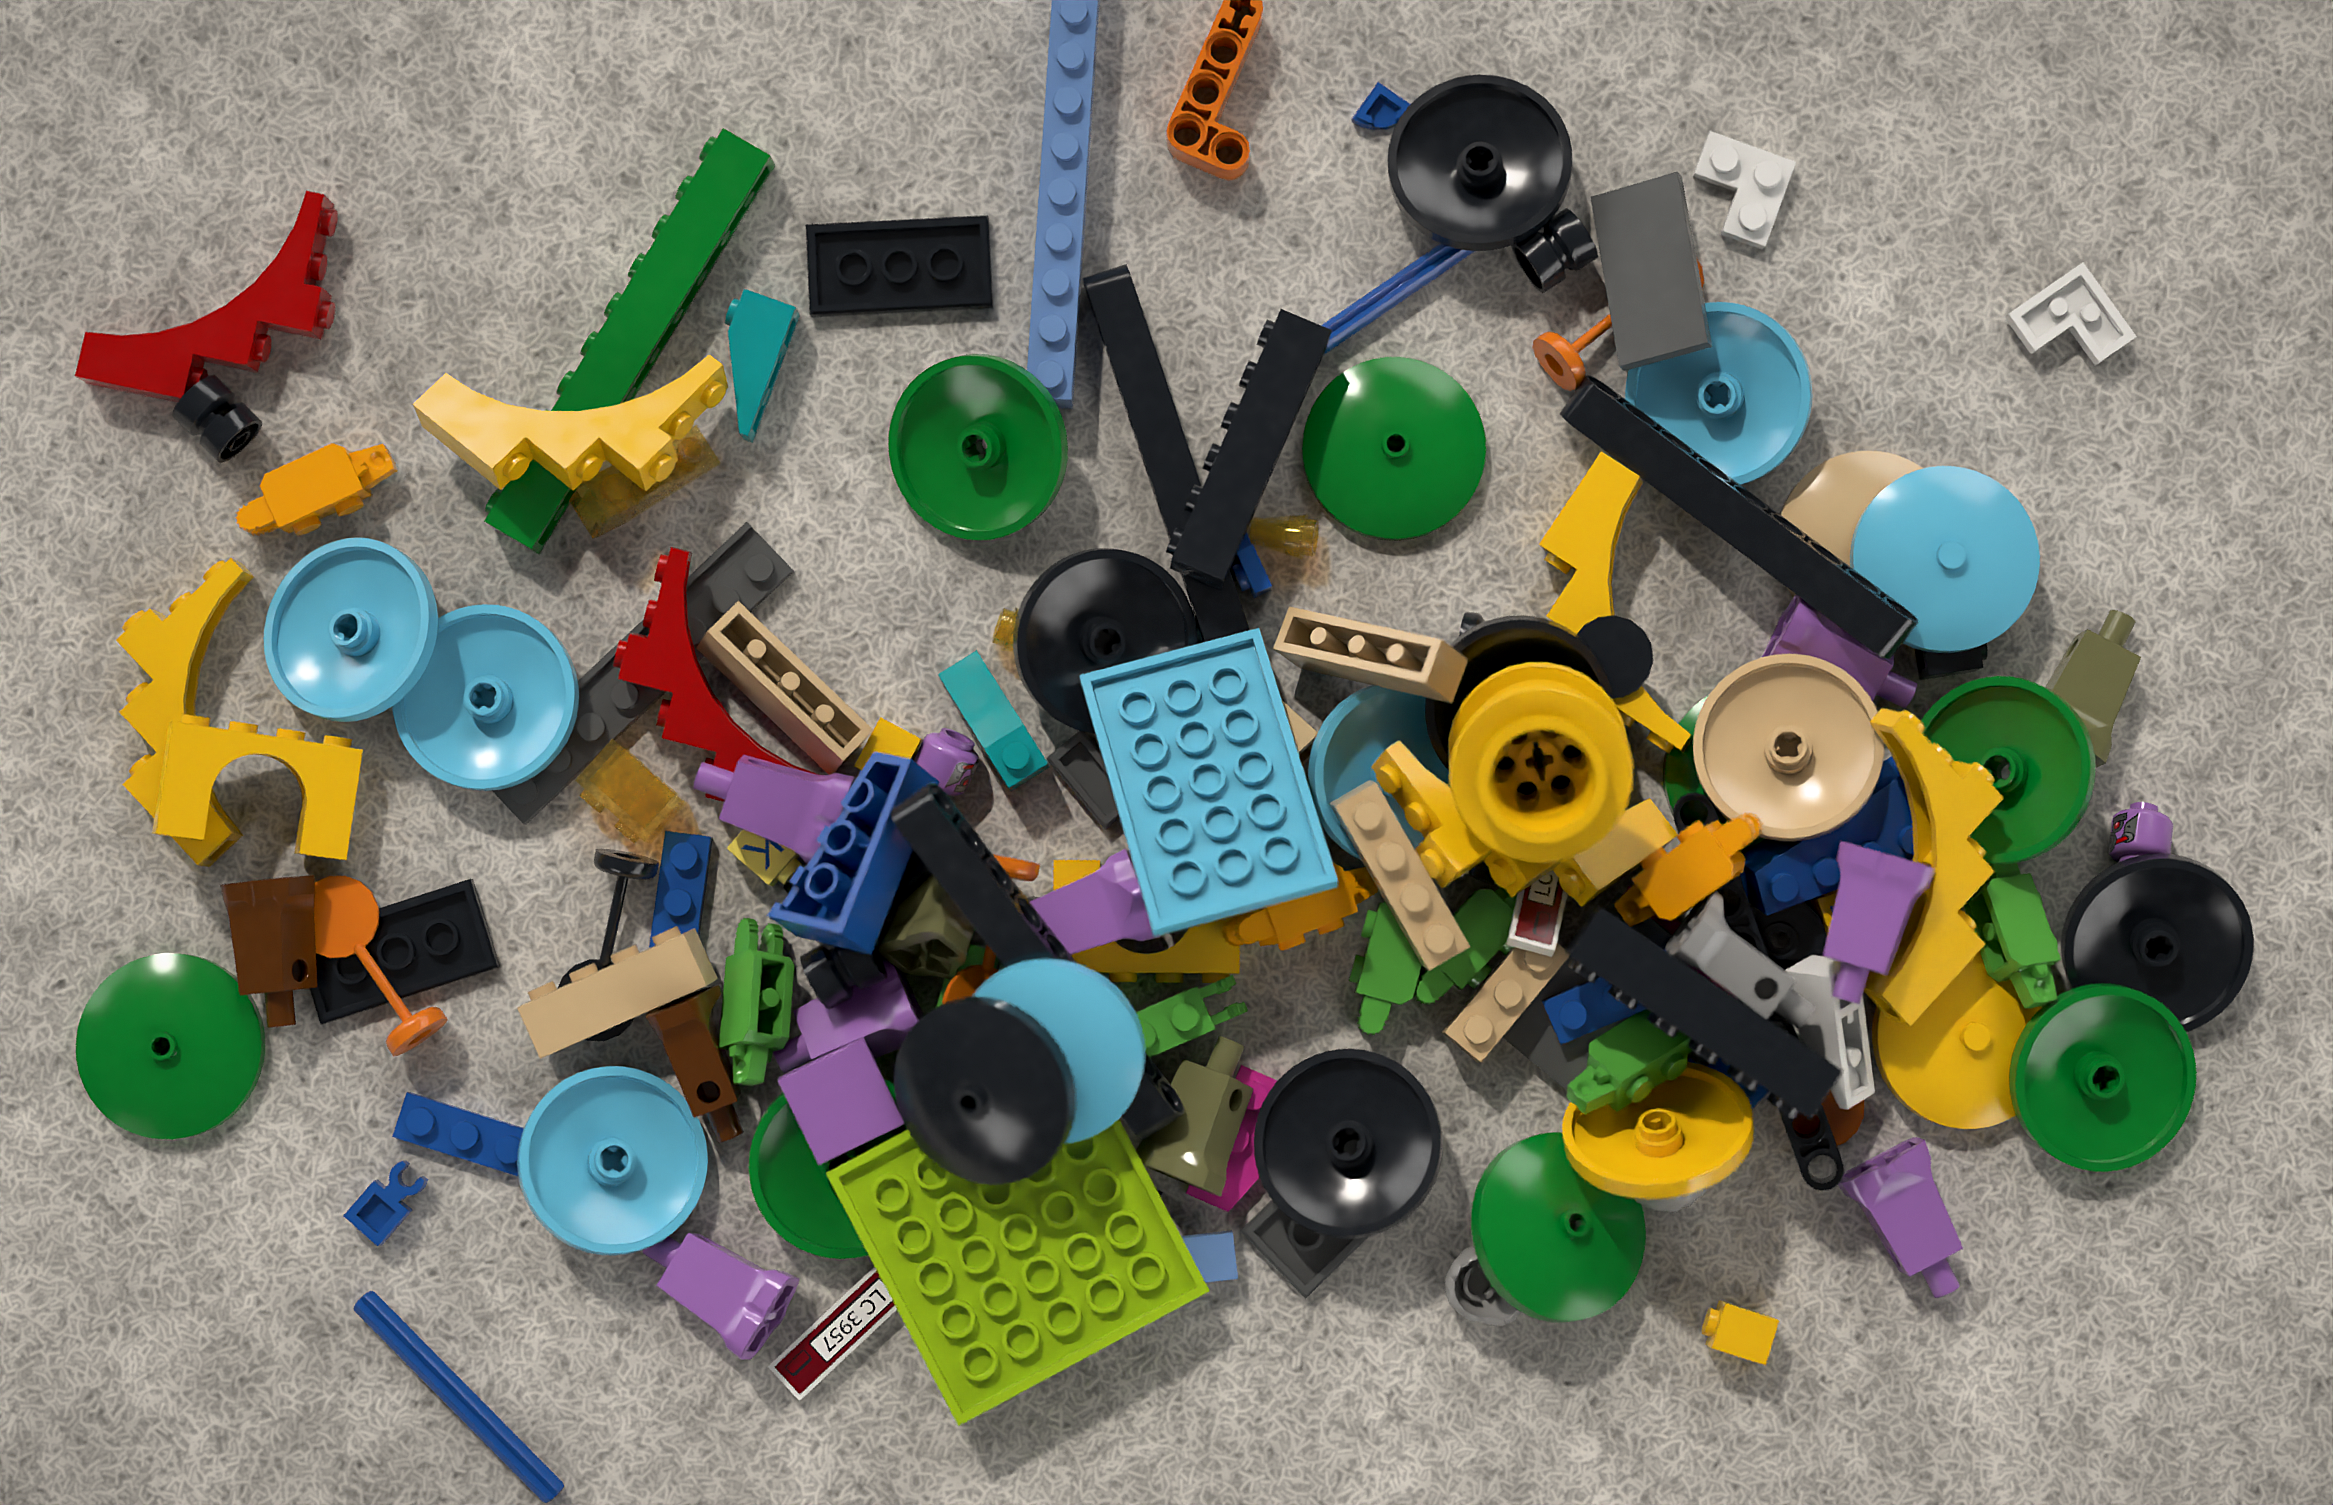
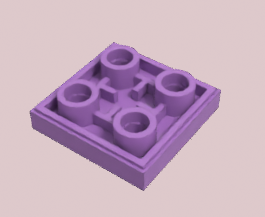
[778,1037,904,1165]

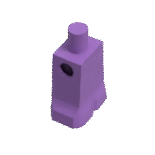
[1761,594,1917,708]
[693,755,854,863]
[1823,842,1936,1004]
[1030,848,1160,955]
[773,956,925,1073]
[1838,1137,1963,1298]
[642,1233,800,1360]

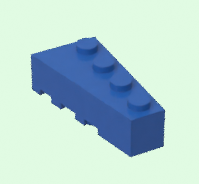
[767,752,940,954]
[1740,756,1914,915]

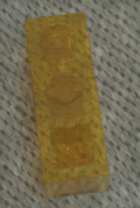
[569,425,720,539]

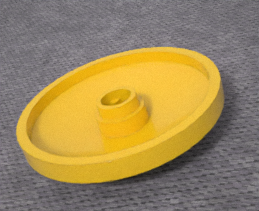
[1872,951,2042,1129]
[1562,1062,1754,1199]

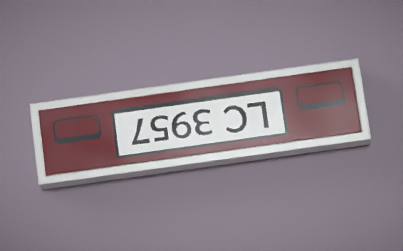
[1506,870,1567,957]
[768,1266,897,1401]

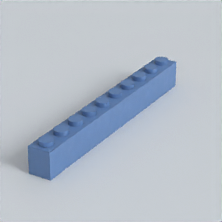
[1027,0,1100,409]

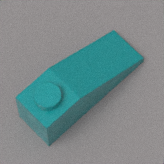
[725,289,800,443]
[938,650,1050,791]

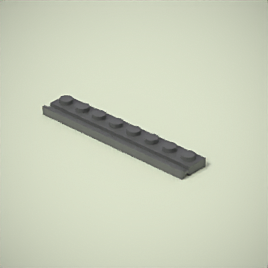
[492,522,794,825]

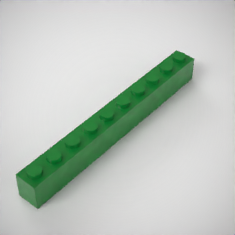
[484,128,775,554]

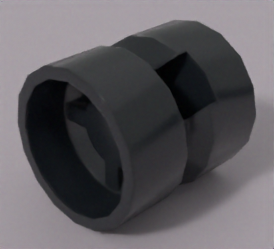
[1511,208,1598,293]
[172,375,262,463]
[800,944,888,1010]

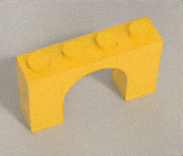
[152,714,363,860]
[1053,860,1240,983]

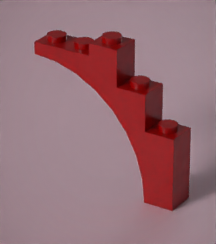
[75,191,338,402]
[613,547,821,802]

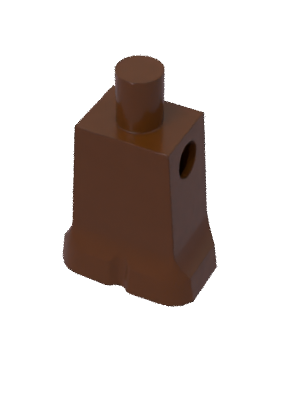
[220,875,317,1028]
[645,985,744,1143]

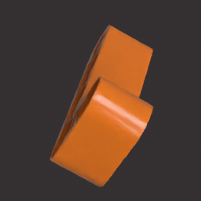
[1166,0,1263,180]

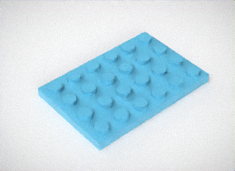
[1079,628,1338,937]

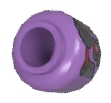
[913,728,979,796]
[2108,802,2173,862]

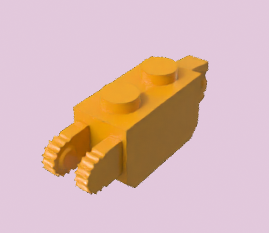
[235,443,398,536]
[1614,812,1763,927]
[1221,862,1378,951]

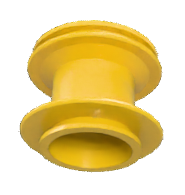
[1448,662,1633,862]

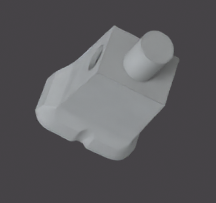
[1665,891,1815,1029]

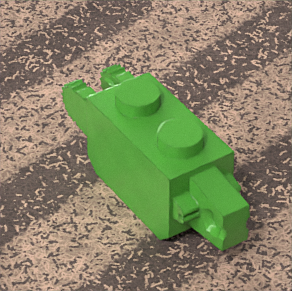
[1964,863,2061,1009]
[1413,887,1517,1005]
[1348,900,1422,1035]
[719,918,794,1086]
[1136,975,1248,1057]
[1566,1009,1692,1114]

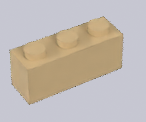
[1441,943,1569,1063]

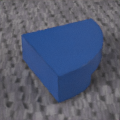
[1351,82,1410,130]

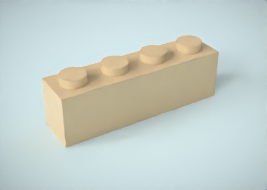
[696,601,874,775]
[1273,606,1468,703]
[1329,780,1470,970]
[517,926,718,1059]

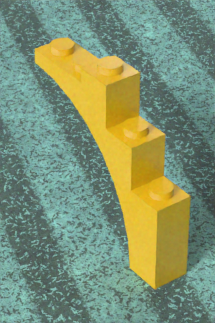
[413,354,729,491]
[1539,451,1693,754]
[116,558,254,867]
[1863,708,2003,1026]
[1371,740,1678,907]

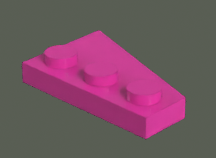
[1186,1065,1277,1212]

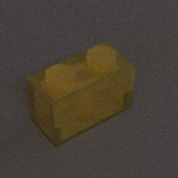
[575,739,688,844]

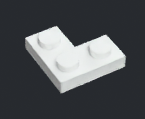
[1692,131,1796,250]
[2004,262,2137,366]

